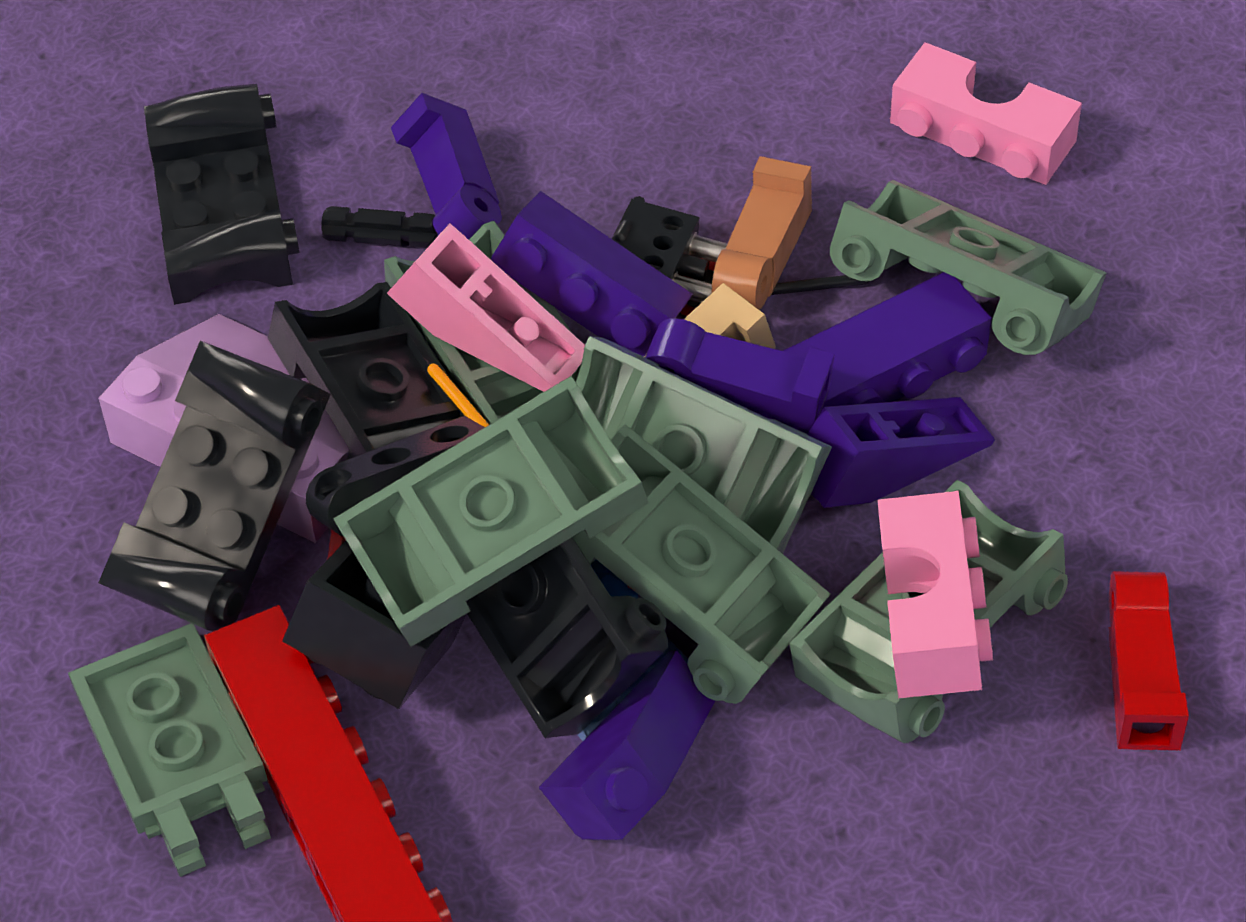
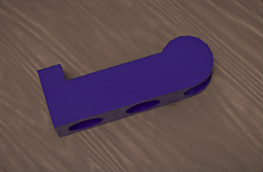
[391,93,502,240]
[645,318,835,434]

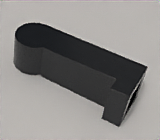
[306,416,485,537]

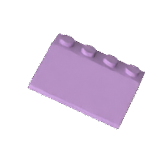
[98,314,349,543]

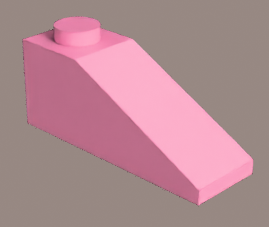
[387,223,585,392]

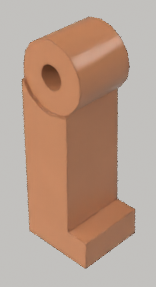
[712,156,812,310]

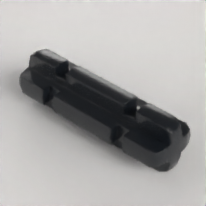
[321,206,438,248]

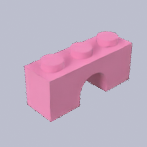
[890,42,1082,185]
[878,491,993,699]

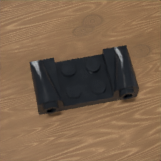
[144,84,300,305]
[268,282,465,460]
[98,341,331,632]
[465,537,668,738]

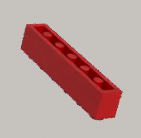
[204,605,453,922]

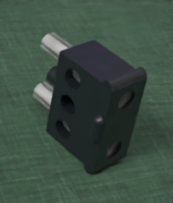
[612,196,727,303]

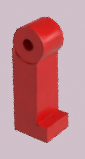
[1108,571,1189,751]

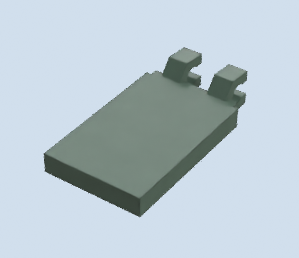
[68,623,271,877]

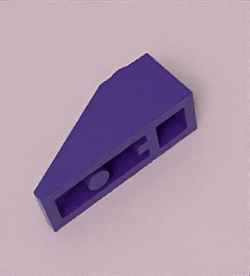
[807,397,995,508]
[539,650,715,840]

